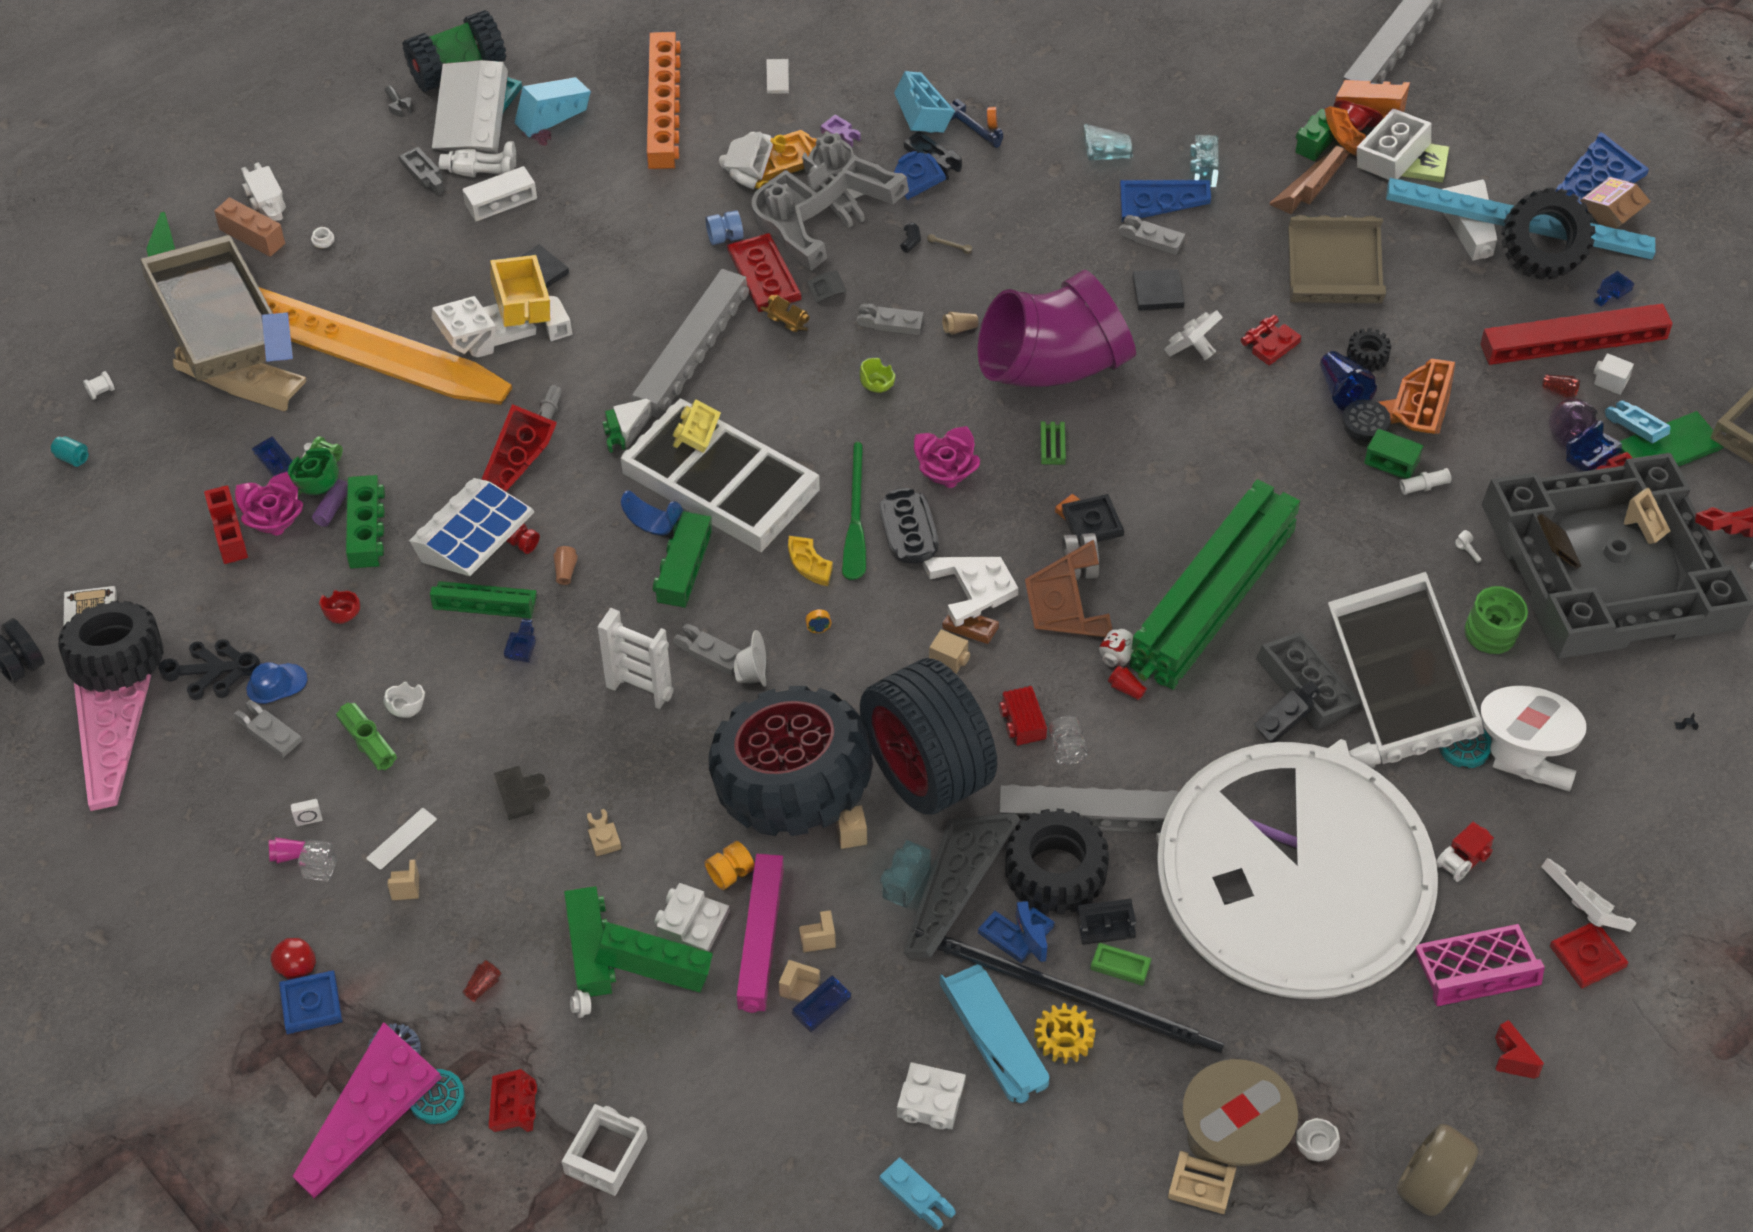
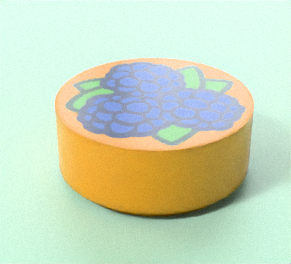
[805,609,832,633]

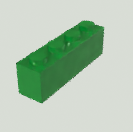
[653,511,713,608]
[564,886,616,997]
[594,922,713,993]

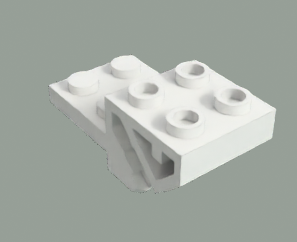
[432,296,536,358]

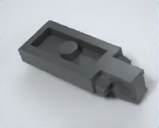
[399,147,445,195]

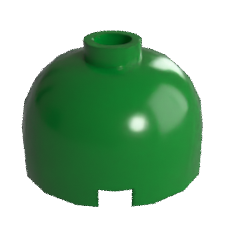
[288,448,339,495]

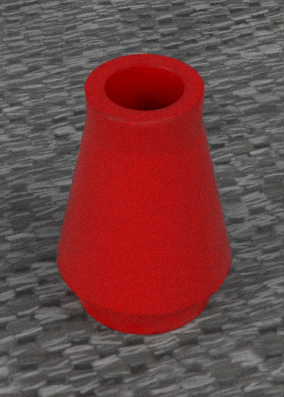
[1108,665,1147,701]

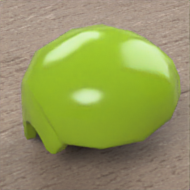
[859,358,896,393]

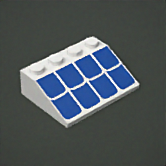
[409,478,534,576]

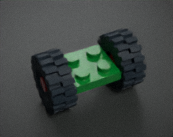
[402,10,507,92]

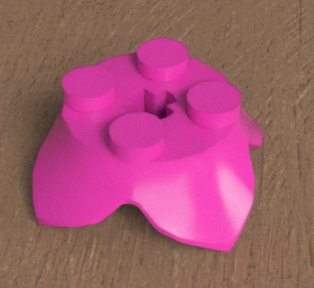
[914,426,980,488]
[235,472,303,536]

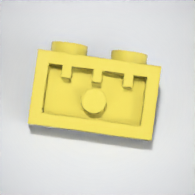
[673,399,721,453]

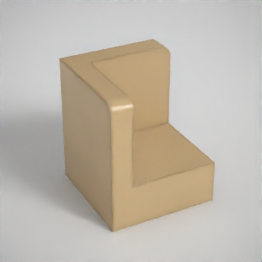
[388,860,419,900]
[799,910,836,952]
[779,960,820,1005]

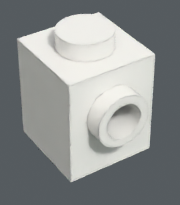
[1593,353,1634,395]

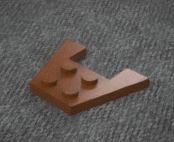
[1025,540,1113,637]

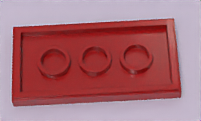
[727,233,802,312]

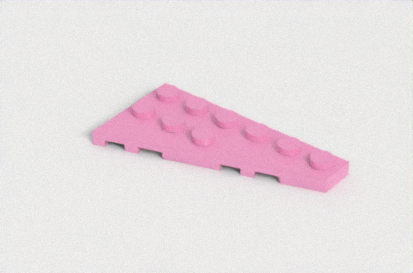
[74,674,152,811]

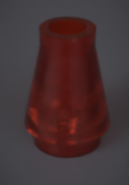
[1542,374,1580,399]
[462,960,502,1002]

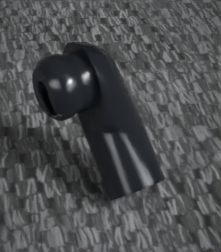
[900,222,921,253]

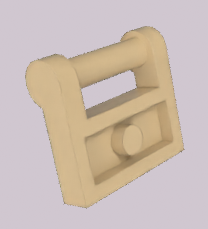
[1168,1151,1237,1214]

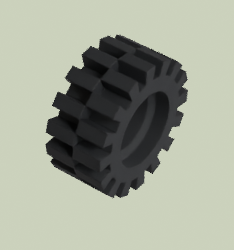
[1347,328,1392,372]

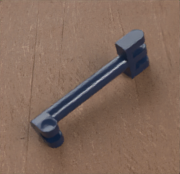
[949,99,1003,148]

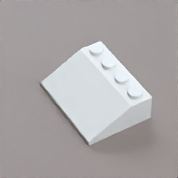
[432,60,508,154]

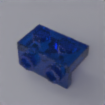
[1566,420,1622,471]

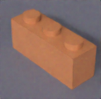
[214,197,285,257]

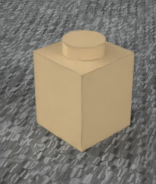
[929,629,970,674]
[836,806,867,849]

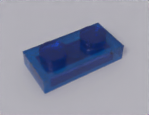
[252,436,293,477]
[792,975,852,1033]

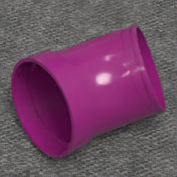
[977,269,1136,387]

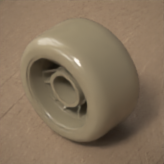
[1396,1124,1479,1216]

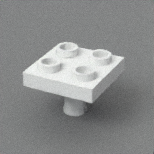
[1164,310,1223,360]

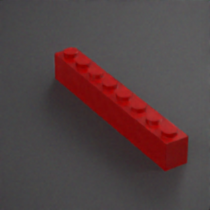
[1480,303,1673,365]

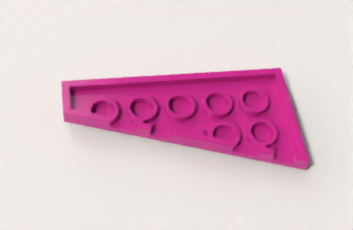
[293,1022,442,1198]

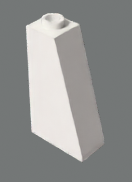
[1442,179,1497,261]

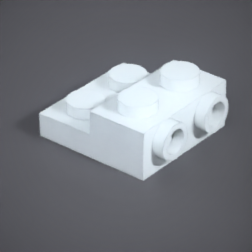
[654,883,730,952]
[897,1062,966,1130]

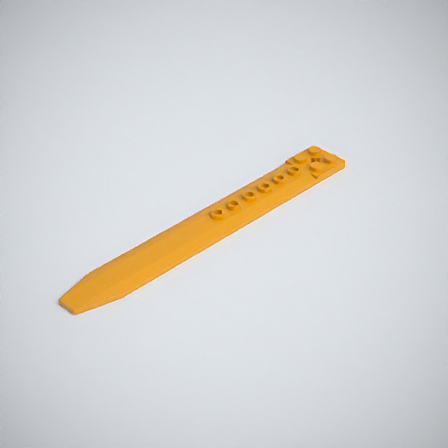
[171,267,512,405]

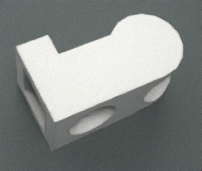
[545,296,573,341]

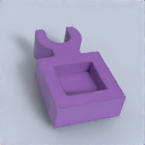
[821,115,861,147]

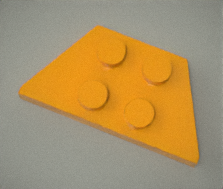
[758,130,817,182]

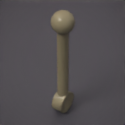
[927,234,972,254]

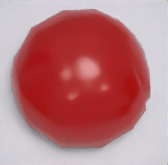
[319,590,361,624]
[270,938,316,980]

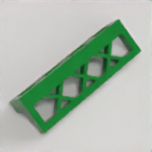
[430,581,537,619]

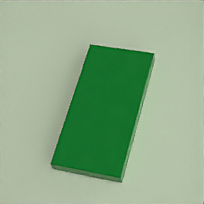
[1615,411,1724,467]

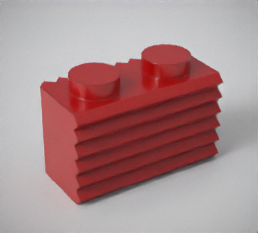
[999,686,1047,746]

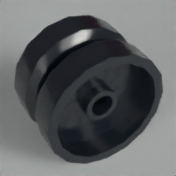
[0,618,45,684]

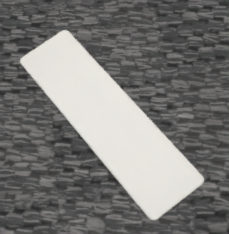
[367,808,437,870]

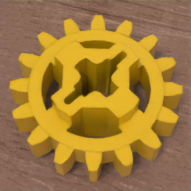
[1034,1003,1096,1064]

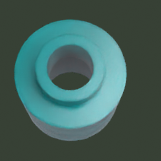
[51,436,89,467]

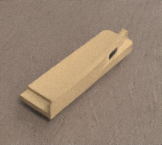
[173,343,306,411]

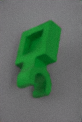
[602,409,626,453]

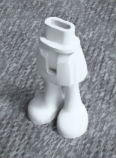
[439,141,516,177]

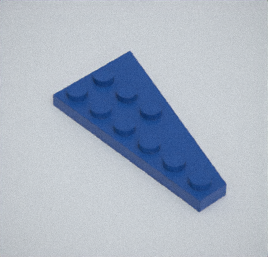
[1555,132,1649,212]

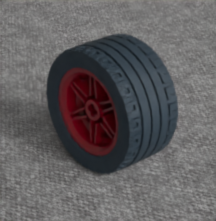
[859,658,997,815]

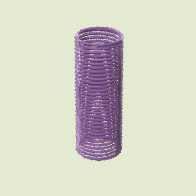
[312,479,348,526]

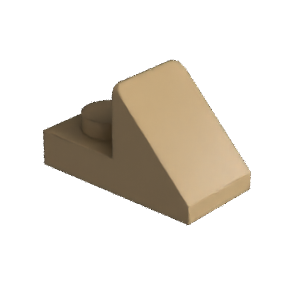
[1624,488,1670,544]

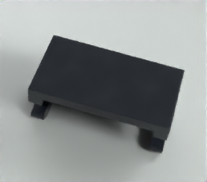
[1076,898,1136,945]

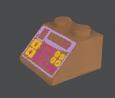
[1580,177,1651,229]

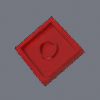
[1550,923,1629,989]

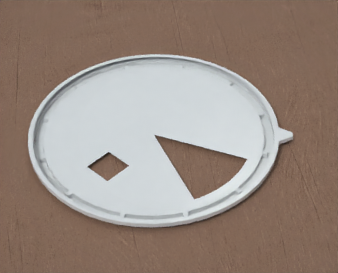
[1157,739,1438,999]

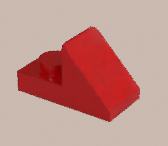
[1495,1020,1544,1079]

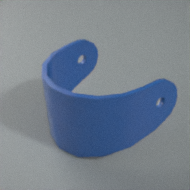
[621,490,683,535]

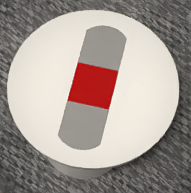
[1481,686,1586,769]

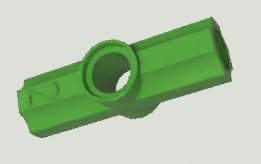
[336,702,397,770]

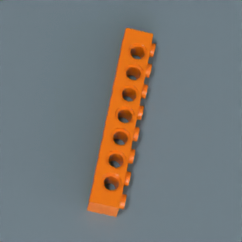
[647,32,681,169]

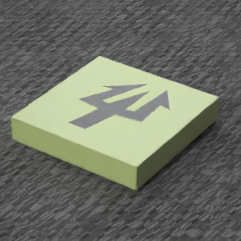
[1401,144,1449,183]

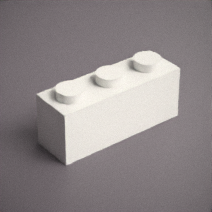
[462,166,537,221]

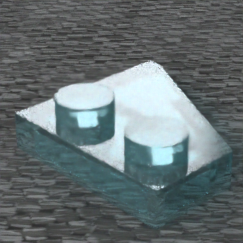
[1083,124,1133,160]

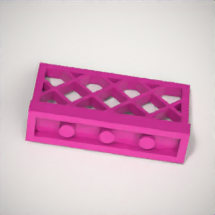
[1414,924,1545,1006]

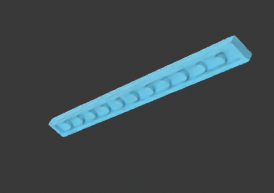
[1386,178,1655,260]

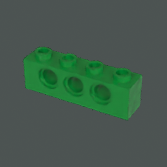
[346,475,385,569]

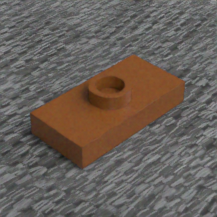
[942,614,999,644]

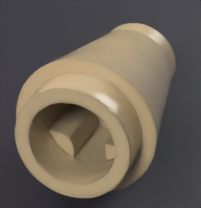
[942,312,978,335]

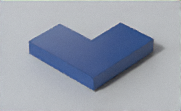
[978,907,1055,963]

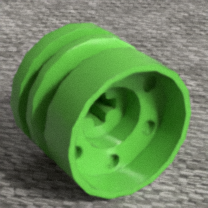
[1464,586,1528,654]

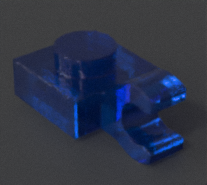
[1594,271,1635,306]
[504,618,536,662]

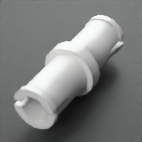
[1400,468,1451,495]

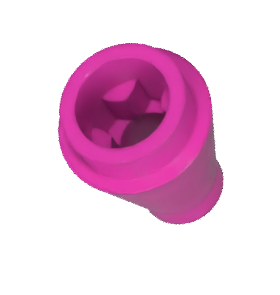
[269,837,308,864]

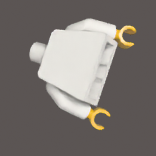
[719,132,786,190]

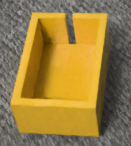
[490,255,550,327]

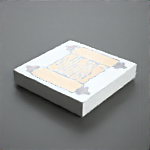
[64,586,117,625]

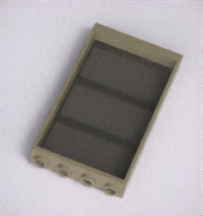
[140,235,273,381]

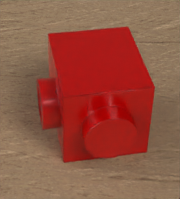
[1451,821,1494,871]

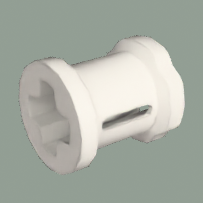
[83,371,115,400]
[1436,846,1472,882]

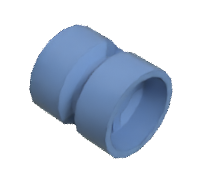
[705,210,744,245]

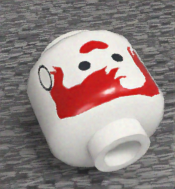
[1099,629,1134,667]

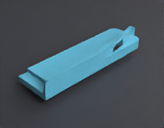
[940,964,1049,1103]

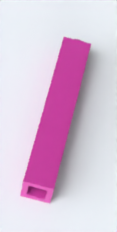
[737,854,784,1013]

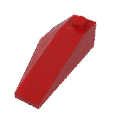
[481,404,557,492]

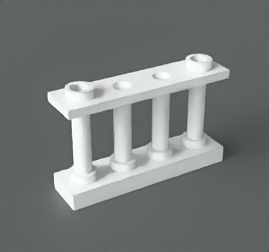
[598,608,674,709]

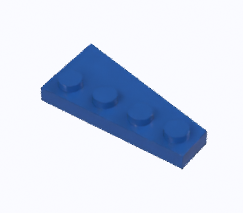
[1120,180,1211,222]

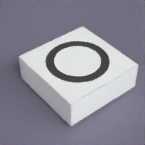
[291,799,323,827]

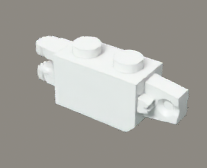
[241,162,286,221]

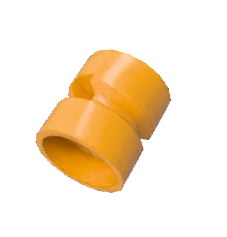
[704,841,755,890]

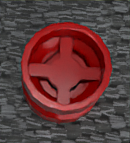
[506,523,540,554]

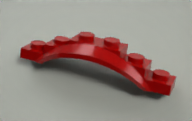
[1695,506,1753,538]

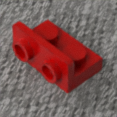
[488,1069,537,1132]

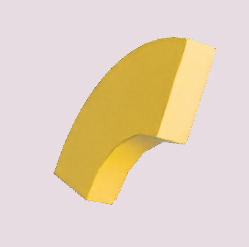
[788,536,833,586]

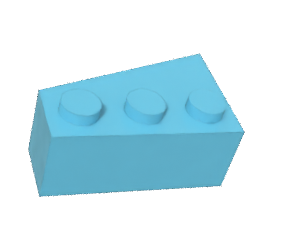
[894,71,955,133]
[515,77,591,137]

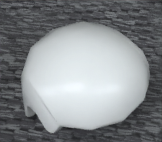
[383,682,425,718]
[1296,1118,1340,1162]

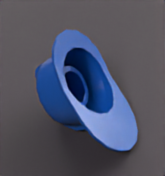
[246,662,308,704]

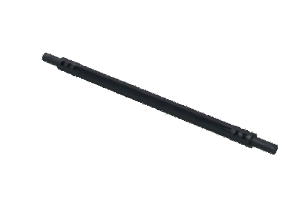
[912,928,1225,1054]

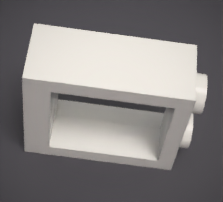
[562,1104,648,1196]

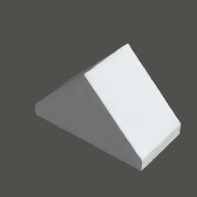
[767,59,789,94]
[613,399,652,448]

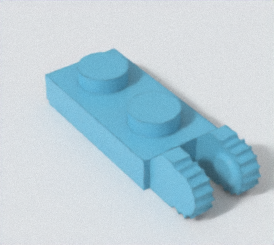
[1605,400,1670,443]
[879,1157,956,1230]

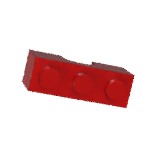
[204,485,248,564]

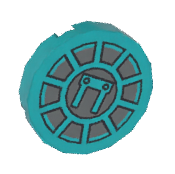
[1439,721,1492,768]
[410,1069,465,1124]

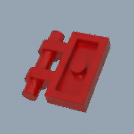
[1241,315,1302,366]

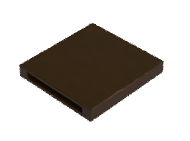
[1537,513,1582,569]

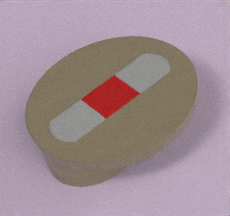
[1183,1059,1298,1166]

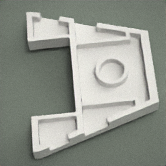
[923,557,1018,627]

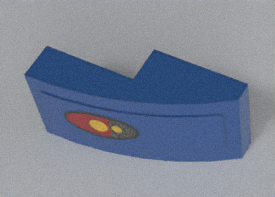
[1015,901,1048,962]

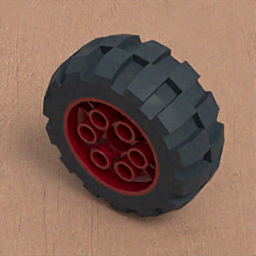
[708,686,873,836]

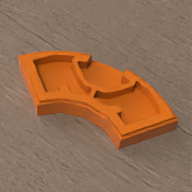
[1325,106,1366,156]

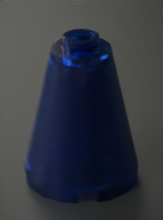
[1320,351,1377,411]

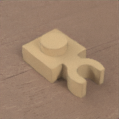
[587,809,621,857]

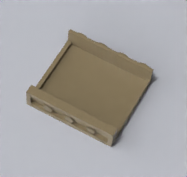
[1288,215,1386,303]

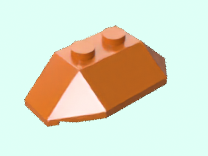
[1392,358,1455,434]

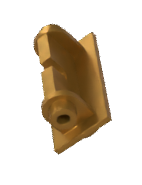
[761,295,810,332]

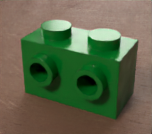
[1295,108,1335,161]
[1364,429,1424,479]

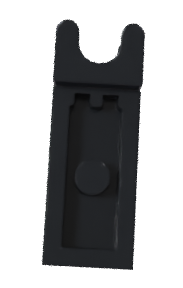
[904,131,962,180]

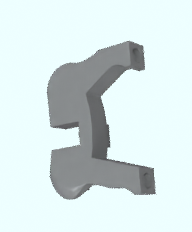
[752,131,909,271]

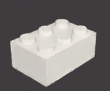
[1357,109,1431,180]

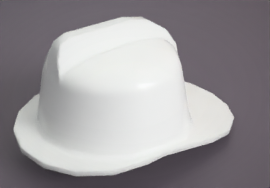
[734,630,766,687]

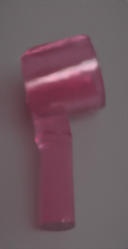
[522,129,551,146]

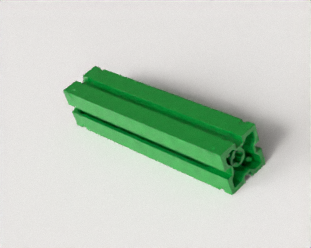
[1129,479,1300,690]

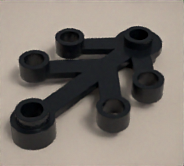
[158,639,261,700]

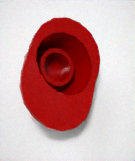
[1333,100,1384,131]

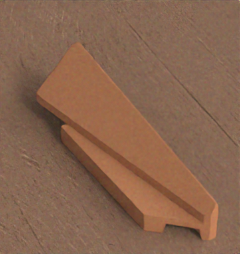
[1269,146,1350,214]

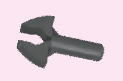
[385,85,412,117]

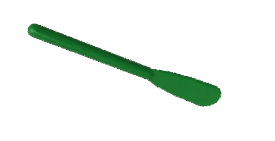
[842,442,866,580]

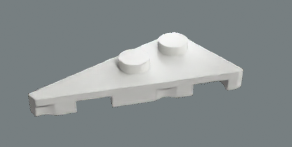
[1541,858,1636,932]

